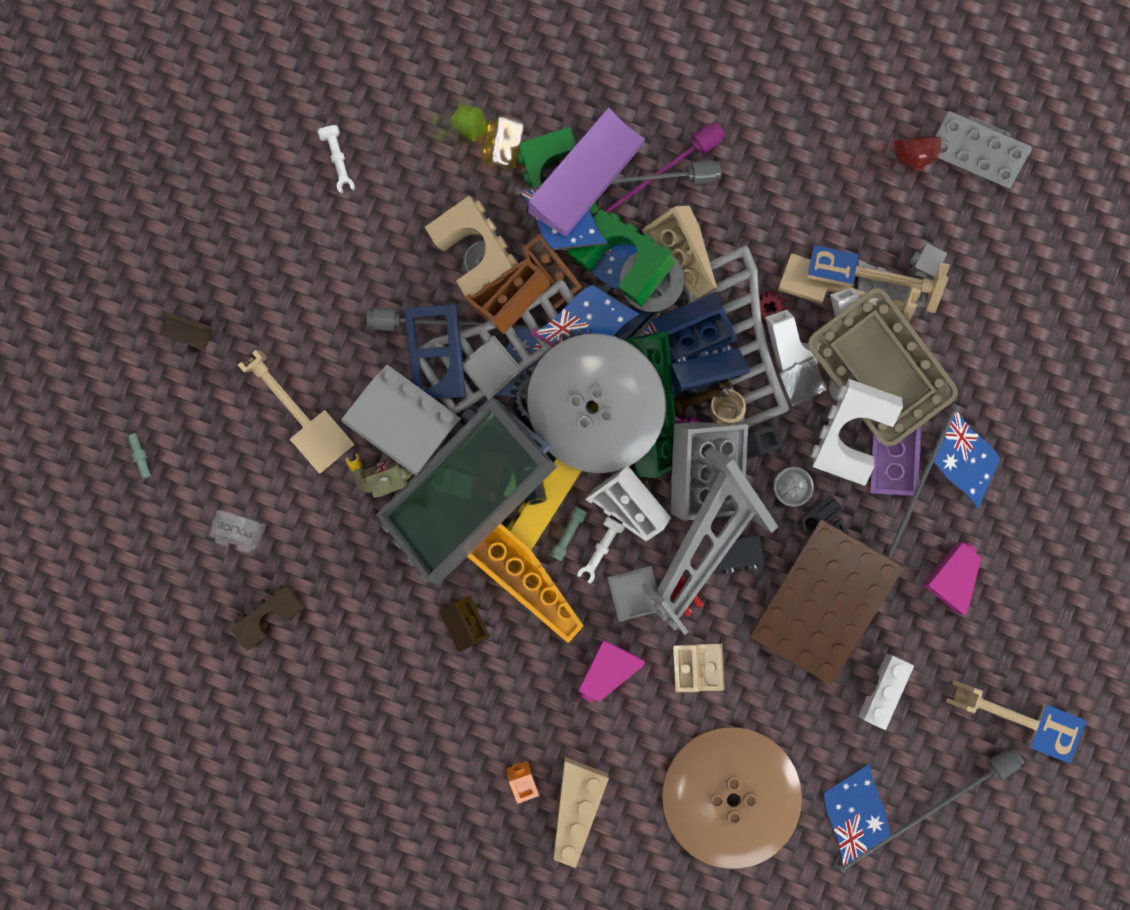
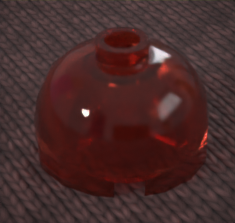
[894,136,941,171]

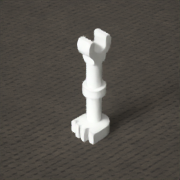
[318,125,355,194]
[578,516,625,583]

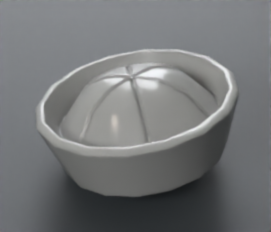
[773,467,814,507]

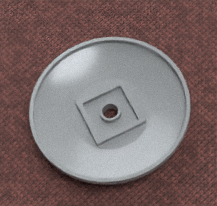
[527,333,666,473]

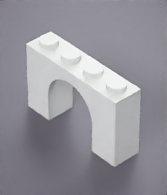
[765,287,861,374]
[810,379,903,486]

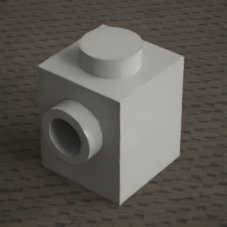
[909,243,947,280]

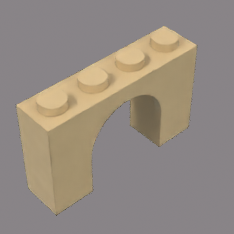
[425,196,518,296]

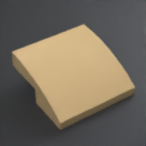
[673,643,725,692]

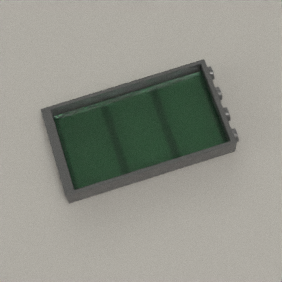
[376,398,557,585]

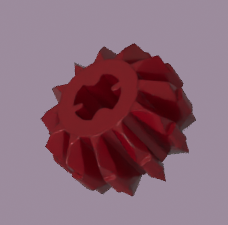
[749,290,788,329]

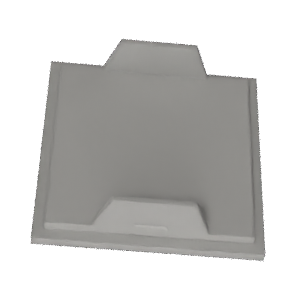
[463,335,523,400]
[607,566,658,622]

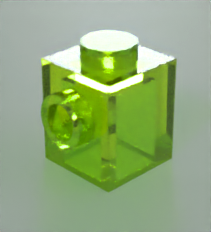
[450,102,487,141]

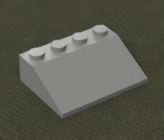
[341,365,461,476]
[671,422,748,521]

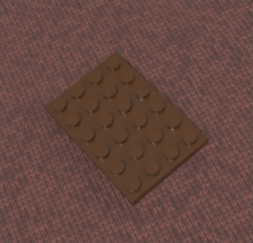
[750,518,904,685]

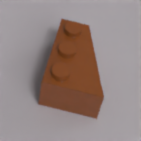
[522,234,585,317]
[464,259,551,334]

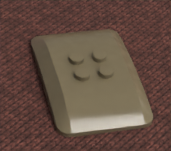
[808,288,958,446]

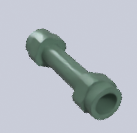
[550,506,587,561]

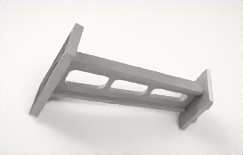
[641,447,778,635]

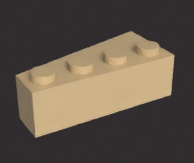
[554,757,609,868]

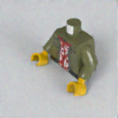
[346,454,414,498]

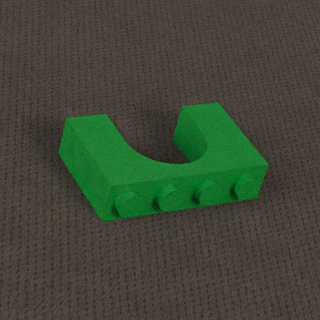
[516,127,599,218]
[567,209,675,307]

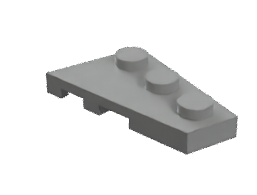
[857,260,927,308]

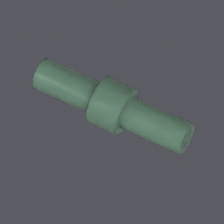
[127,433,151,479]

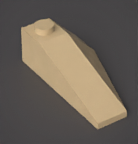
[642,206,717,299]

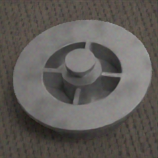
[620,252,684,312]

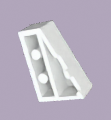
[585,466,671,541]

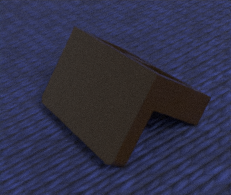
[160,311,213,351]
[439,596,490,652]

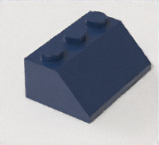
[653,291,738,364]
[671,346,750,393]

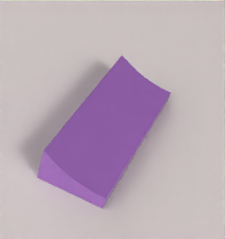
[528,108,645,237]
[870,425,922,496]

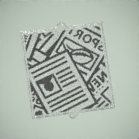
[779,356,826,406]

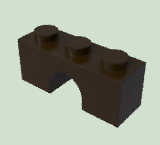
[230,585,307,651]

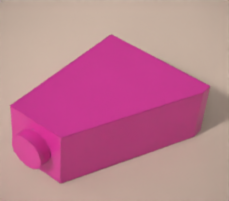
[923,542,981,615]
[578,639,645,703]

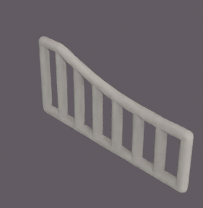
[683,246,789,428]
[418,280,574,415]

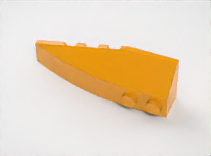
[467,523,583,643]

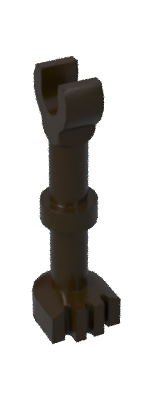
[674,379,733,418]

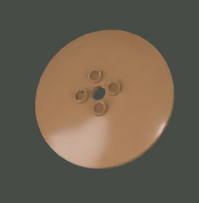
[662,727,802,869]

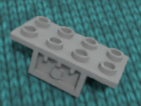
[928,111,1032,188]

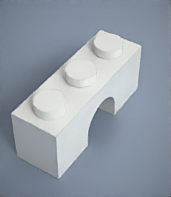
[858,654,914,730]

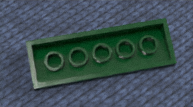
[623,331,676,478]

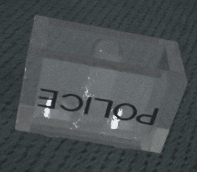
[209,510,266,553]

